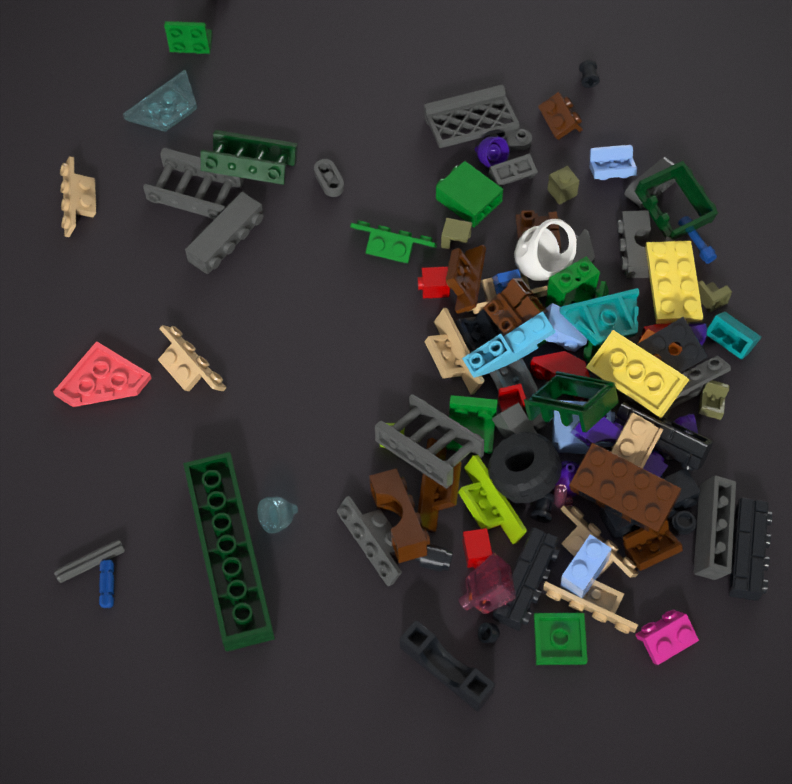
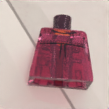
[459,553,516,614]

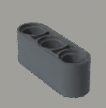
[625,157,676,209]

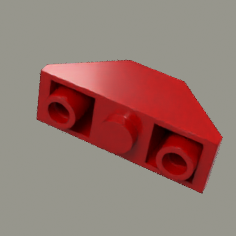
[529,351,590,402]

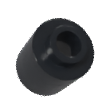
[416,544,453,572]

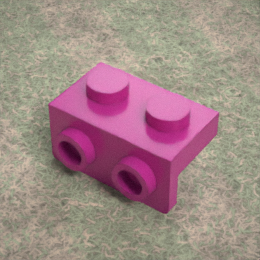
[635,610,699,665]

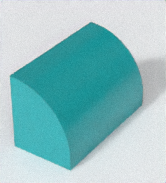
[707,311,761,360]

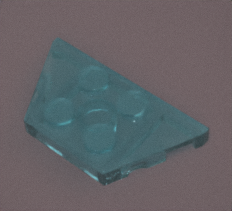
[123,70,197,132]

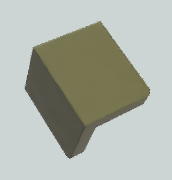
[441,218,472,249]
[698,280,732,313]

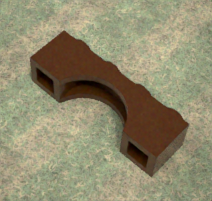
[369,468,430,563]

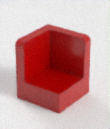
[497,384,526,414]

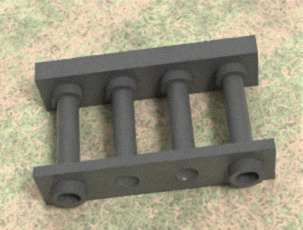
[143,147,244,220]
[375,394,484,489]

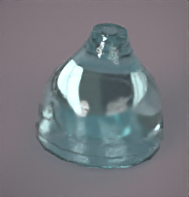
[257,497,298,533]

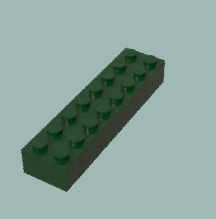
[183,452,275,652]

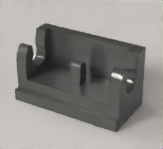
[487,154,538,186]

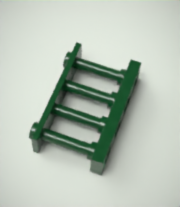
[201,130,297,185]

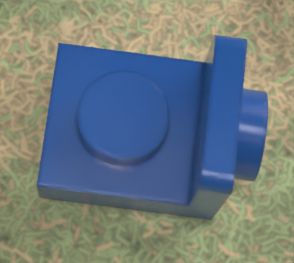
[492,269,521,295]

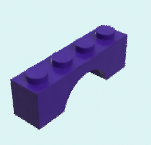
[570,415,668,477]

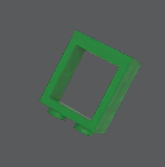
[545,256,600,308]

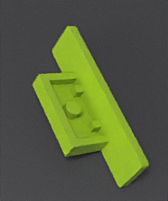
[458,455,527,544]

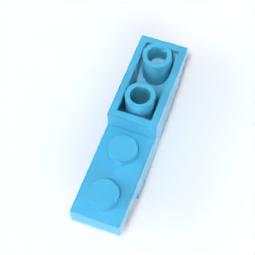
[462,311,556,378]

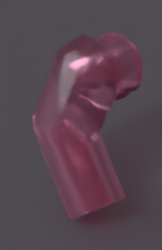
[554,484,573,509]

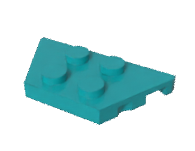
[559,288,639,346]

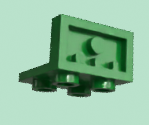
[164,21,213,54]
[446,395,498,454]

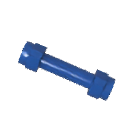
[678,216,717,264]

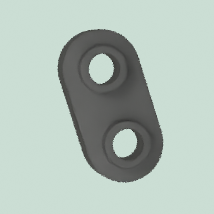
[490,129,532,151]
[314,159,344,197]

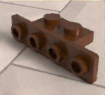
[446,245,486,314]
[418,438,462,533]

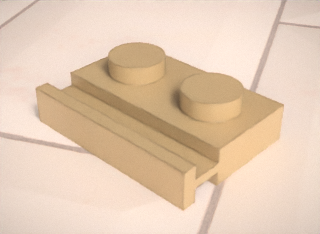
[610,413,663,468]

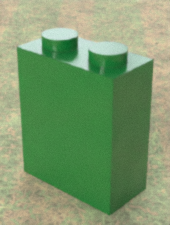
[436,161,503,227]

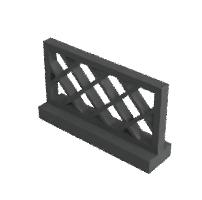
[424,85,519,148]

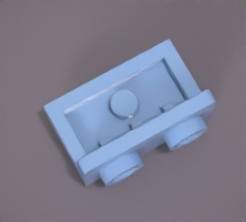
[589,145,637,180]

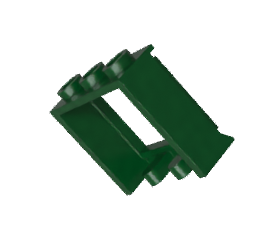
[634,161,718,240]
[524,371,619,433]

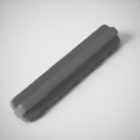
[54,540,125,583]

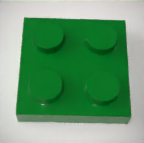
[533,613,588,665]

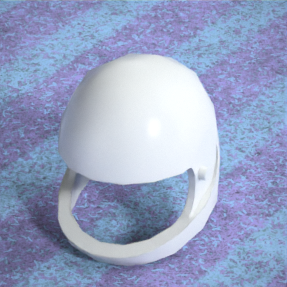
[514,219,577,281]

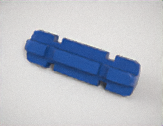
[99,560,114,608]

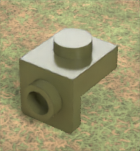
[698,380,730,420]

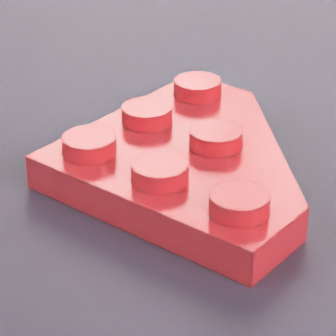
[53,341,152,407]

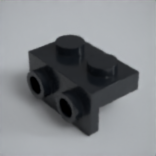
[455,309,499,353]

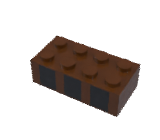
[569,443,681,536]

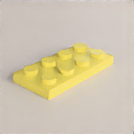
[645,241,703,324]
[586,330,689,418]

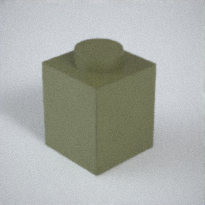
[547,166,579,205]

